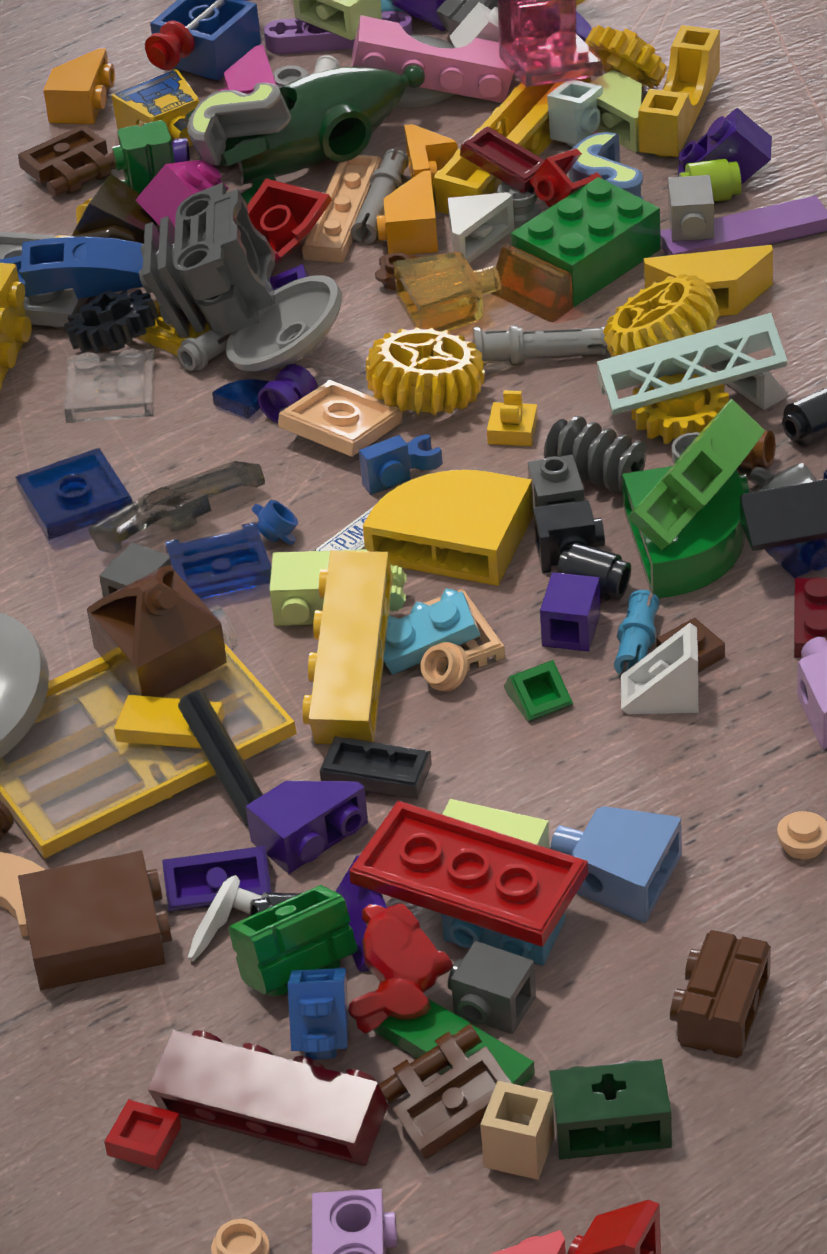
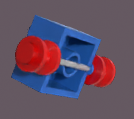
[145,0,261,81]

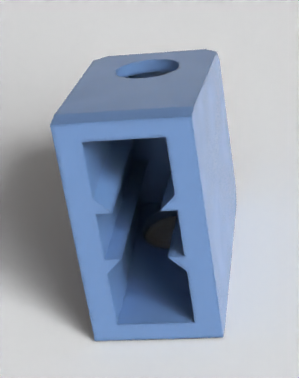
[550,806,682,923]

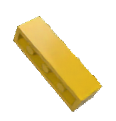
[302,550,393,744]

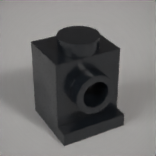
[533,500,605,573]

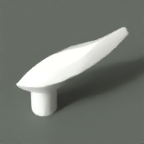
[188,875,262,961]

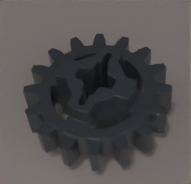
[64,289,159,353]

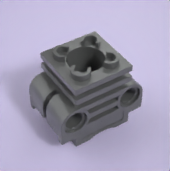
[139,183,275,338]

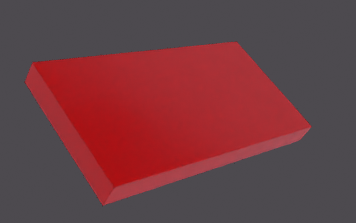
[349,801,588,947]

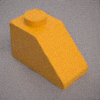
[377,171,438,255]

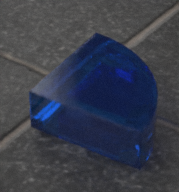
[212,379,269,419]

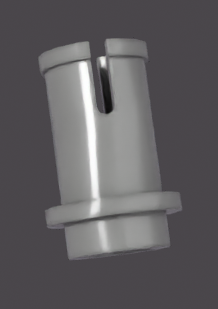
[177,329,229,371]

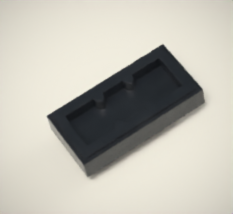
[320,736,432,799]

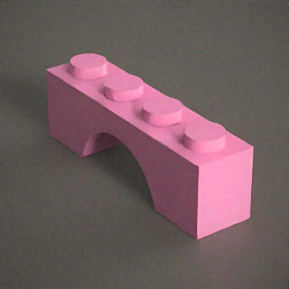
[352,15,514,103]

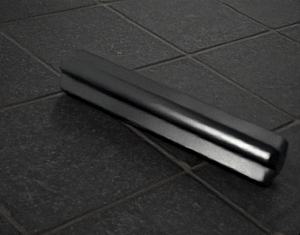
[178,690,263,827]

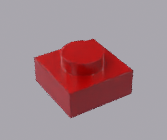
[104,1099,181,1170]

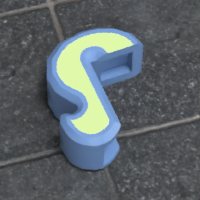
[568,132,643,199]

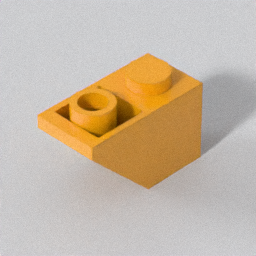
[43,48,115,124]

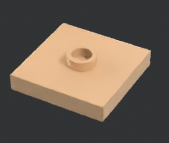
[278,380,403,457]

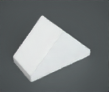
[448,192,514,269]
[621,623,699,714]

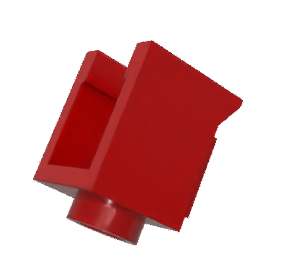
[529,148,603,208]

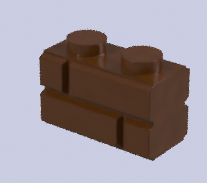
[670,930,771,1058]

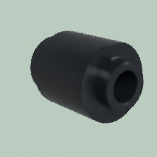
[782,388,827,446]
[557,543,631,601]

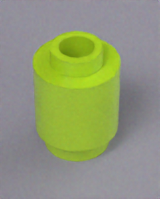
[679,159,741,202]

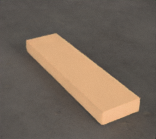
[302,155,382,263]

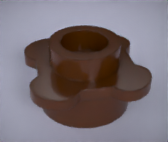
[375,253,420,291]

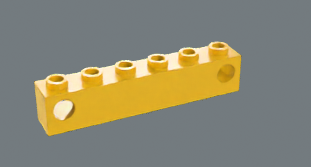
[432,53,591,215]

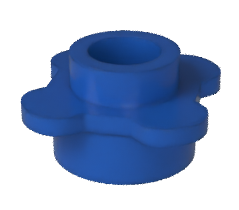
[252,500,298,545]

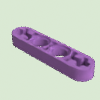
[264,11,413,54]

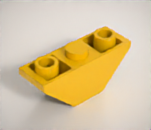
[644,245,773,316]

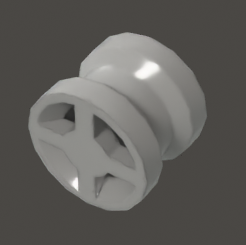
[497,182,540,228]

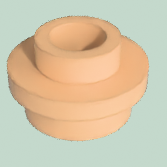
[421,642,468,692]

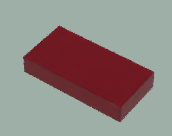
[460,126,545,194]

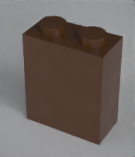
[18,850,172,990]

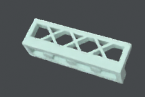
[597,313,788,415]

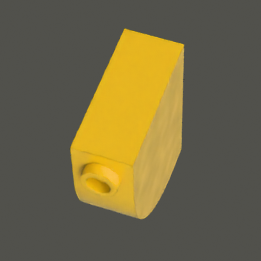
[363,470,534,586]

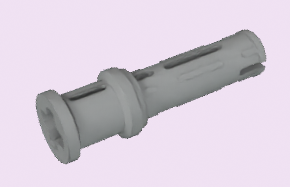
[473,325,606,365]

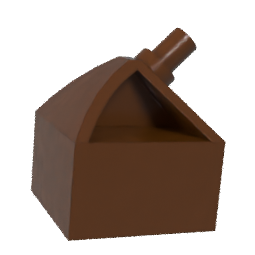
[87,565,227,697]

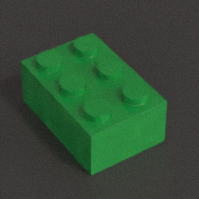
[511,177,661,307]

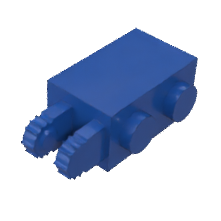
[288,968,349,1060]

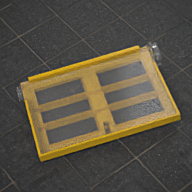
[0,605,297,859]

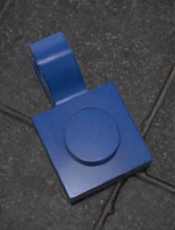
[359,434,443,495]

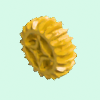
[603,274,720,357]
[365,327,485,415]

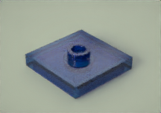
[15,448,134,540]

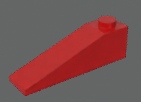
[247,179,332,266]

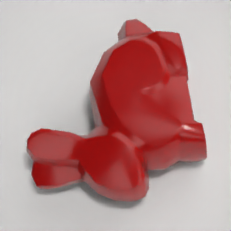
[348,903,453,1034]

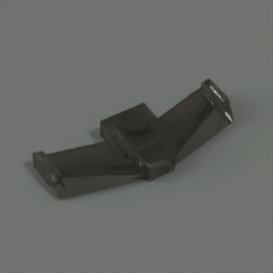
[88,461,265,554]

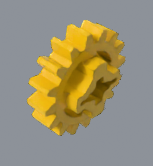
[584,25,667,89]
[631,373,729,444]

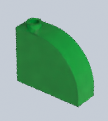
[622,466,749,599]

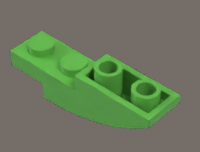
[627,399,765,550]

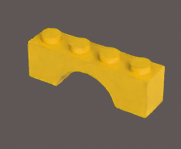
[638,25,720,157]

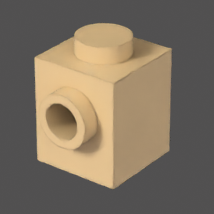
[480,1081,555,1180]

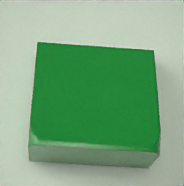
[504,660,573,722]

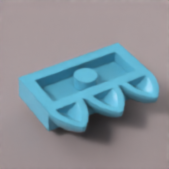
[384,588,481,675]

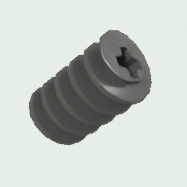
[544,416,647,494]

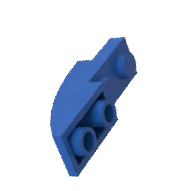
[0,237,143,299]

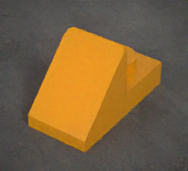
[404,124,458,182]

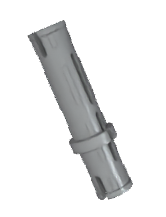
[351,149,409,244]

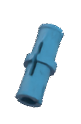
[614,590,659,674]

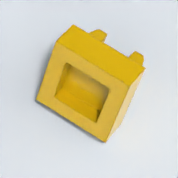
[487,390,538,446]

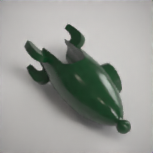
[185,65,425,205]

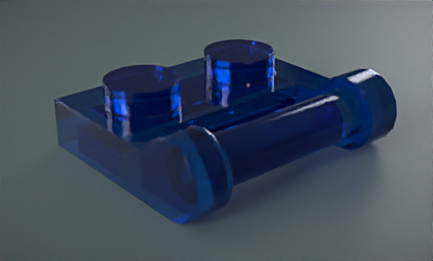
[164,522,272,599]

